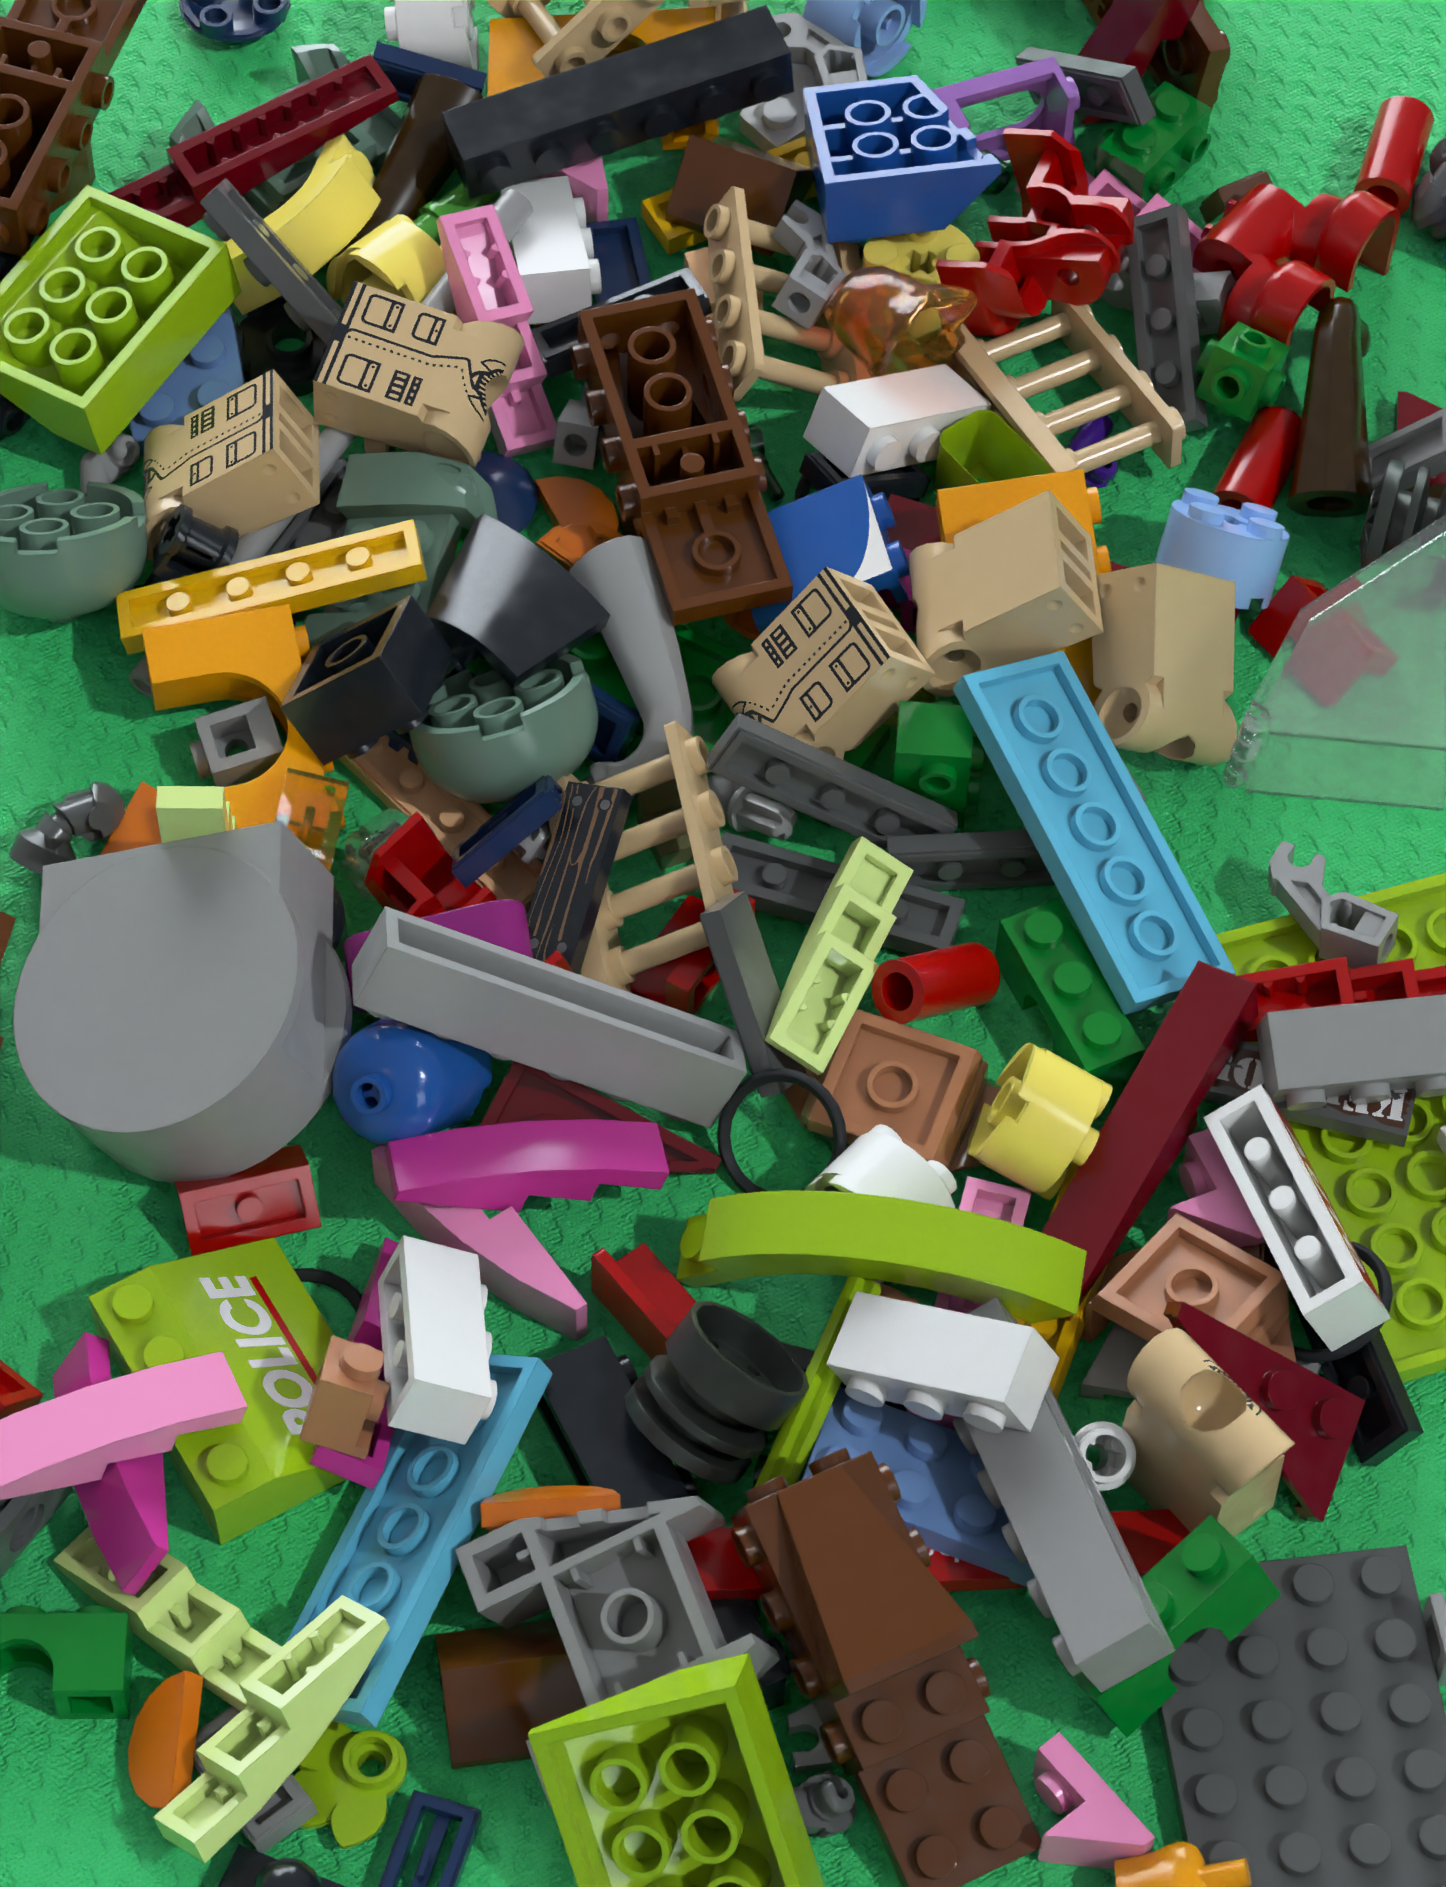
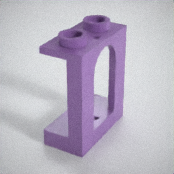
[932,56,1080,161]

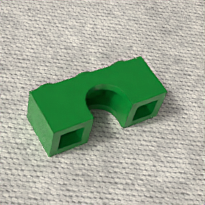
[995,898,1145,1100]
[1055,1514,1281,1737]
[0,1605,134,1719]

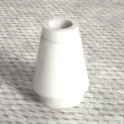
[1074,1421,1136,1491]

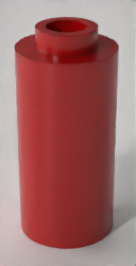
[1354,96,1434,215]
[1212,406,1301,510]
[872,942,1000,1024]

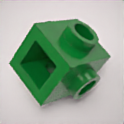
[1195,321,1291,421]

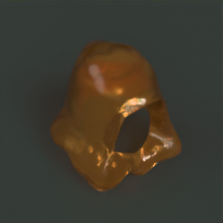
[824,266,977,378]

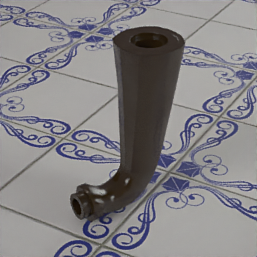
[276,73,484,266]
[1287,296,1373,518]

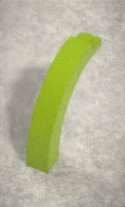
[676,1190,1087,1324]

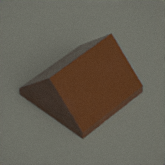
[666,134,814,257]
[435,1619,587,1769]

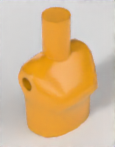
[1114,1841,1251,1887]

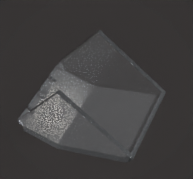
[1222,515,1446,811]

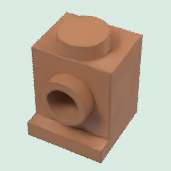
[299,1336,390,1460]

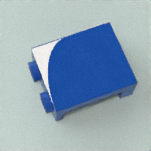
[751,474,910,634]

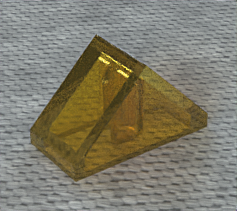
[275,768,350,872]

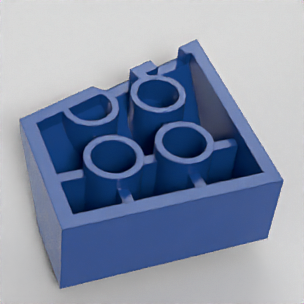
[803,75,1001,243]

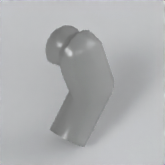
[79,434,141,493]

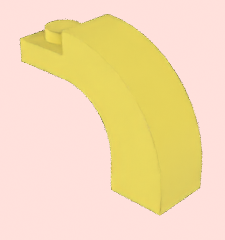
[223,133,381,315]

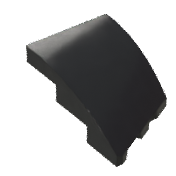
[426,514,611,689]

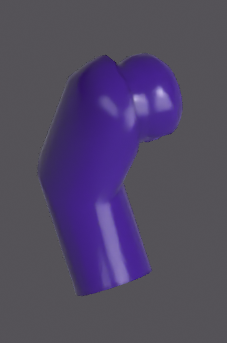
[1066,415,1118,488]

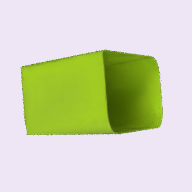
[933,410,1051,493]

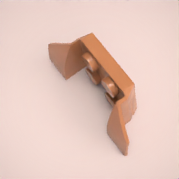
[783,1009,1001,1173]
[1081,1213,1296,1363]

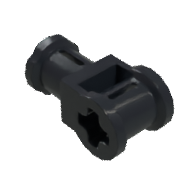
[133,504,239,589]

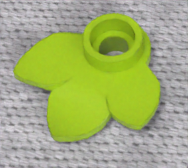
[293,1721,407,1849]

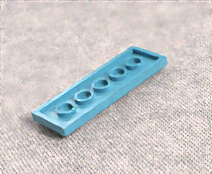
[952,651,1236,1015]
[286,1354,553,1728]

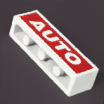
[1203,1084,1390,1352]

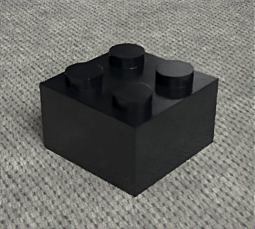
[280,595,454,765]

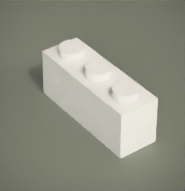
[500,176,602,325]
[803,364,992,478]
[378,1235,497,1445]
[826,1291,1059,1433]

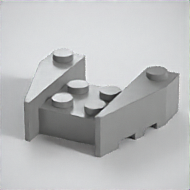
[455,1496,780,1807]

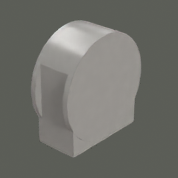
[13,821,353,1183]

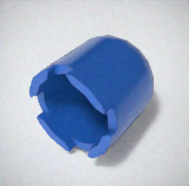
[331,1018,492,1146]

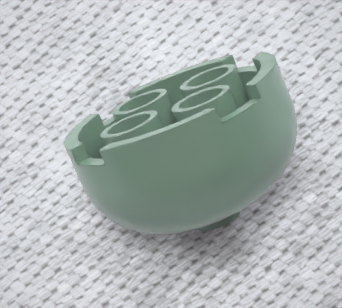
[0,481,148,622]
[408,654,598,803]

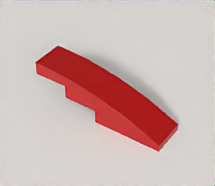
[1238,956,1446,1042]

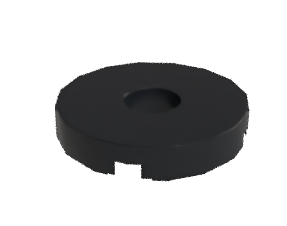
[235,295,327,397]

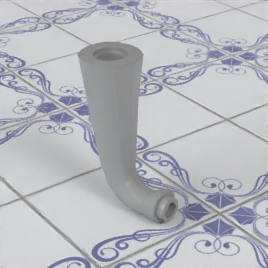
[569,535,693,799]

